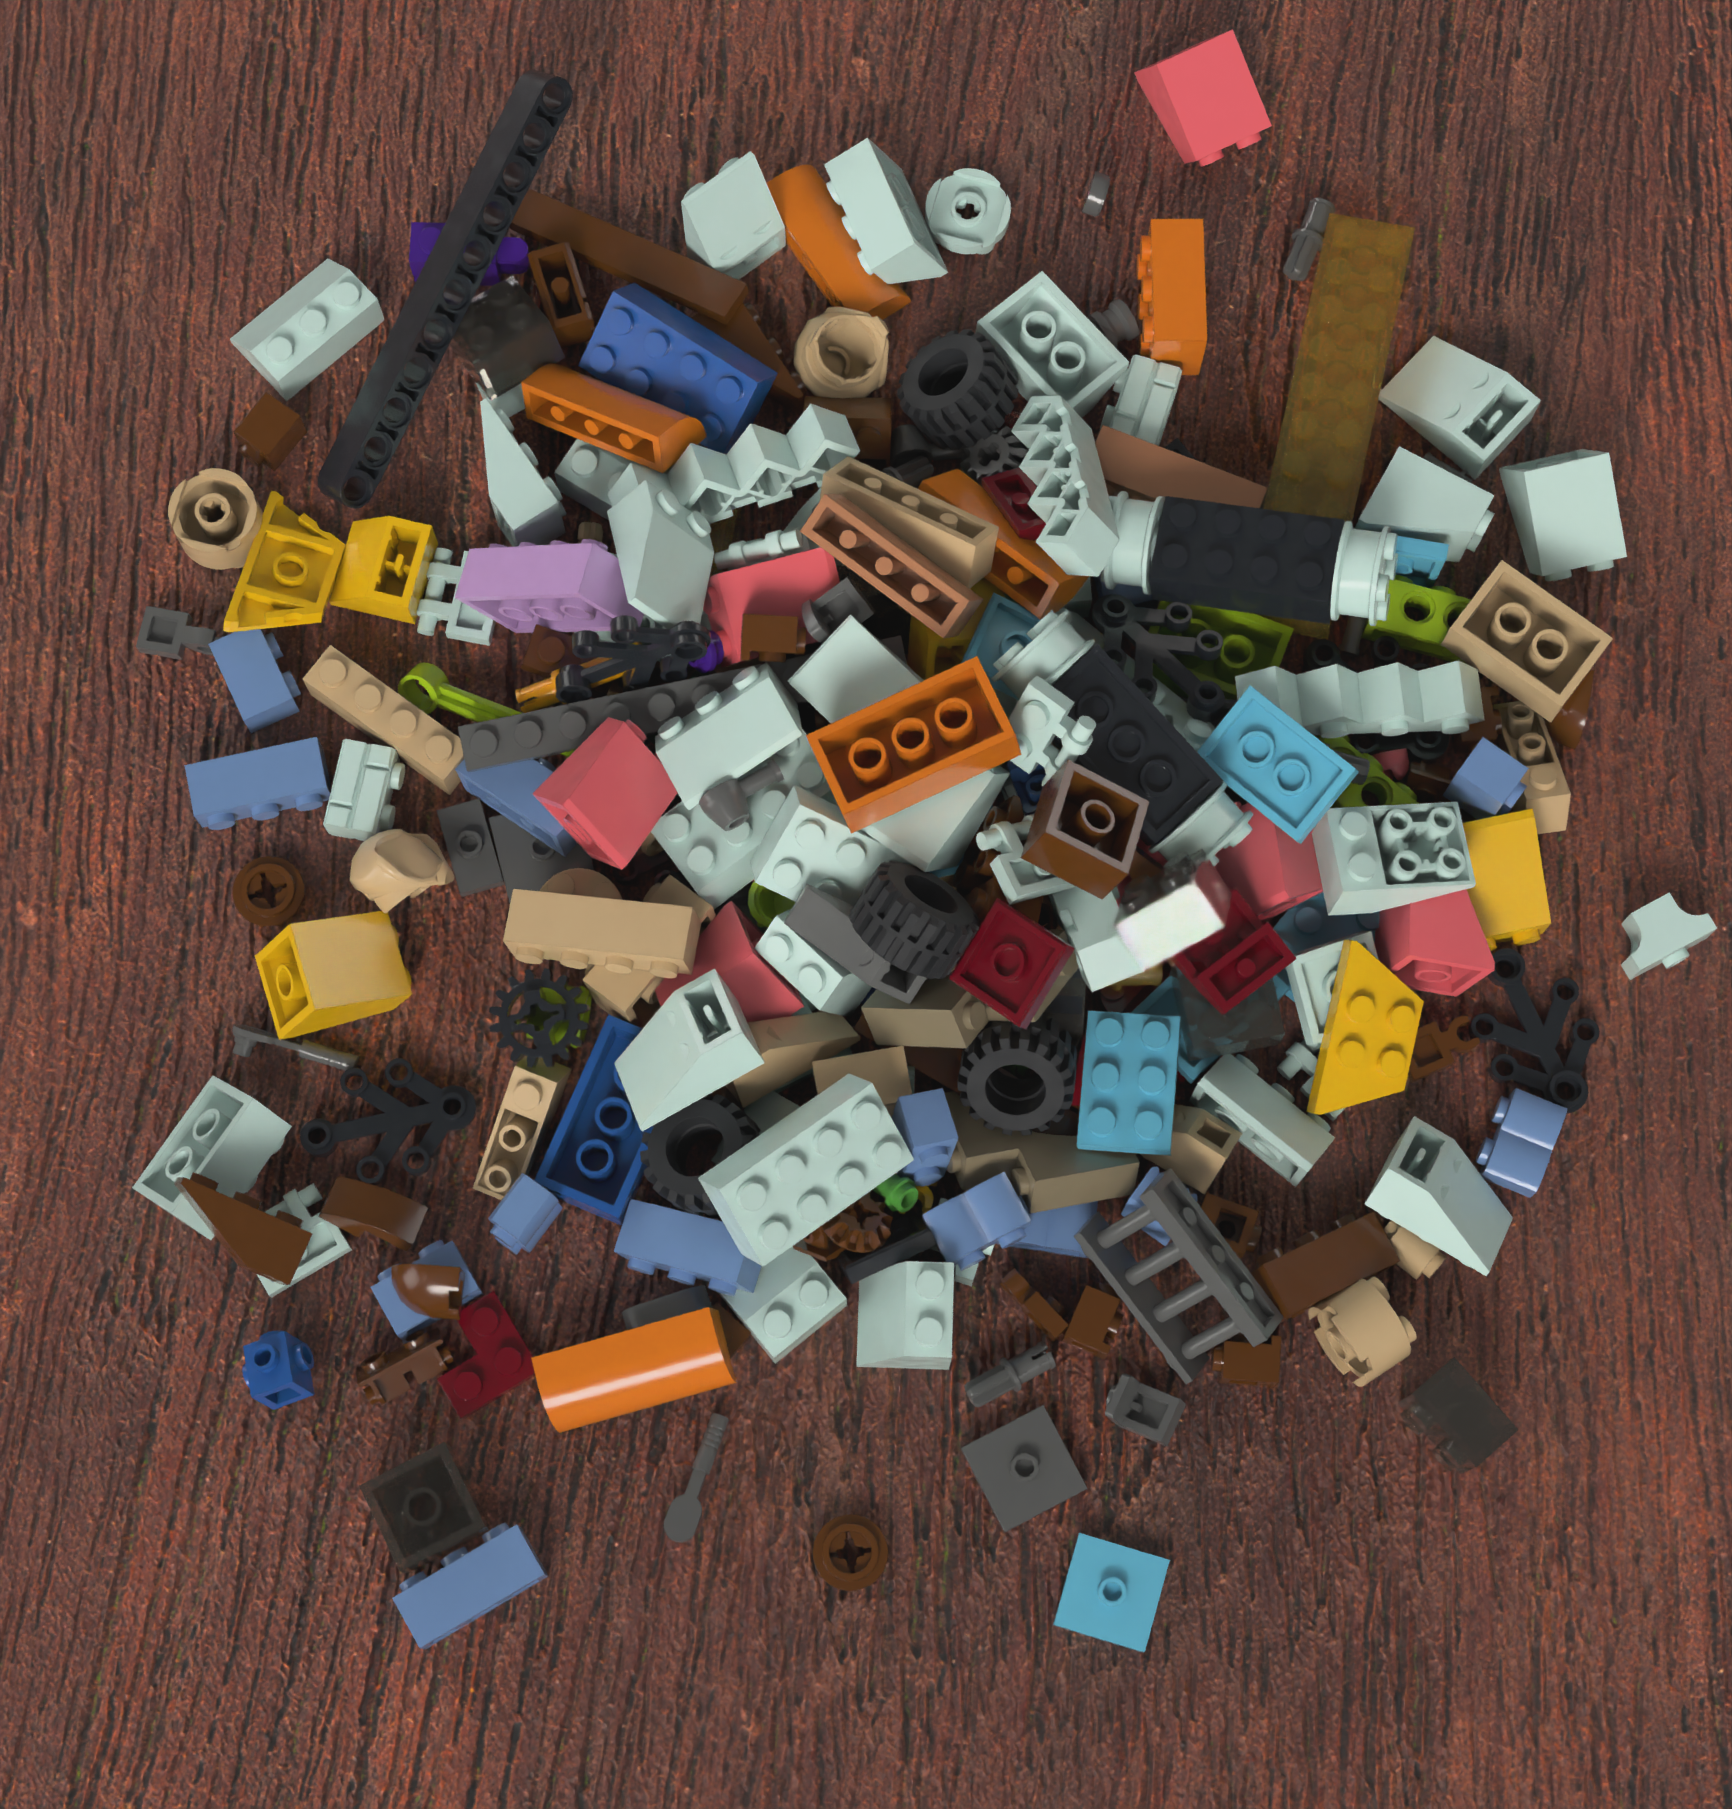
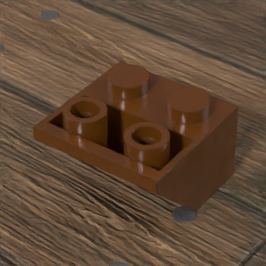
[802,397,891,498]

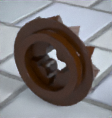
[232,856,305,928]
[822,1191,893,1253]
[813,1514,888,1591]

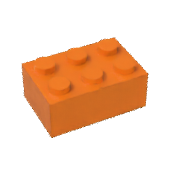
[1136,219,1207,375]

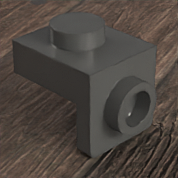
[1105,1373,1186,1446]

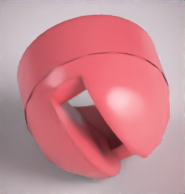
[1372,749,1409,781]

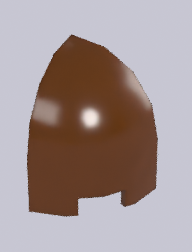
[1543,670,1595,750]
[391,1264,465,1320]

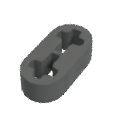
[622,1285,712,1330]

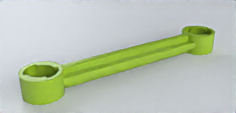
[398,662,574,757]

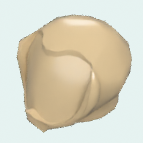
[794,307,889,398]
[349,829,455,914]

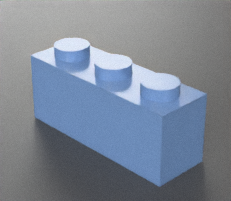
[184,737,331,830]
[455,758,577,857]
[614,1199,762,1296]
[392,1522,548,1650]

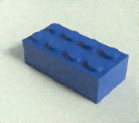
[578,283,778,454]
[534,1014,654,1226]

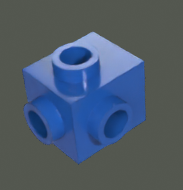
[242,1330,315,1410]

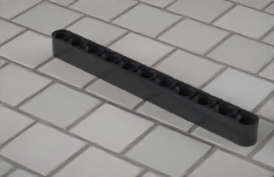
[318,70,573,509]

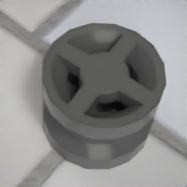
[1087,299,1139,349]

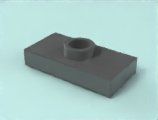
[437,798,505,897]

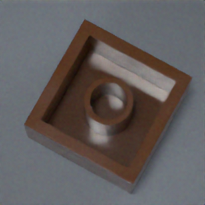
[1021,759,1149,900]

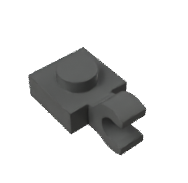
[136,606,220,660]

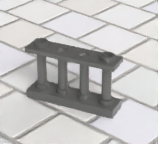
[1074,1168,1284,1384]

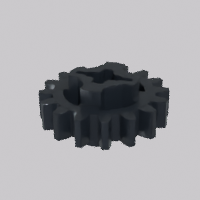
[489,968,590,1068]

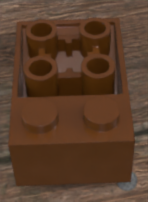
[953,795,1044,954]

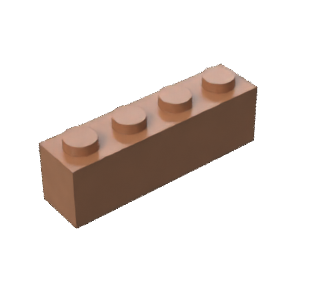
[1095,425,1267,508]
[800,494,983,638]

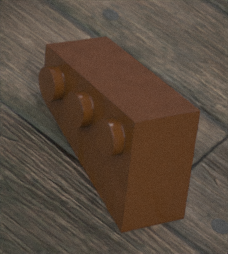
[1251,1211,1400,1322]

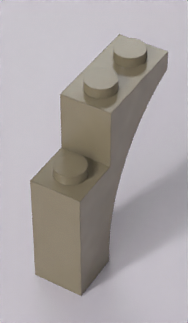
[861,929,1079,1048]
[944,1091,1140,1213]

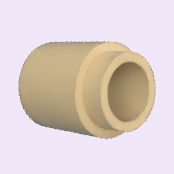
[1383,1220,1446,1280]

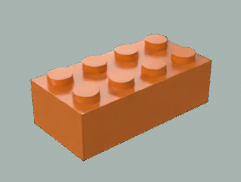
[806,656,1022,834]

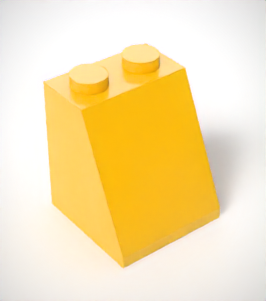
[1463,809,1551,951]
[255,911,412,1040]

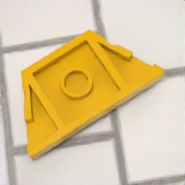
[223,491,346,632]
[1306,939,1424,1115]

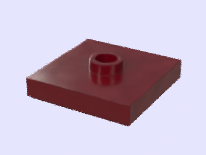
[949,898,1075,1029]

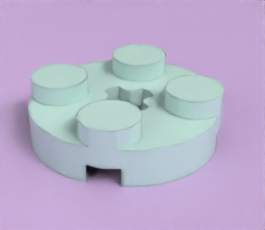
[925,168,1011,254]

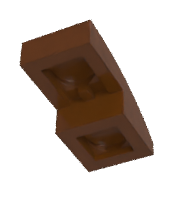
[318,1177,428,1251]

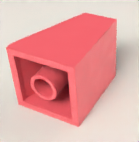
[1134,29,1272,167]
[703,547,840,668]
[532,717,677,870]
[1209,801,1323,922]
[1375,889,1495,997]
[655,901,804,1023]

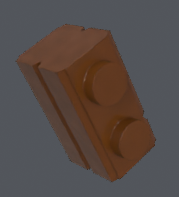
[527,242,595,349]

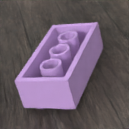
[455,539,644,633]

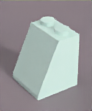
[1355,446,1495,562]
[1499,449,1627,581]
[860,765,1010,872]
[754,909,872,1017]
[857,1261,954,1370]

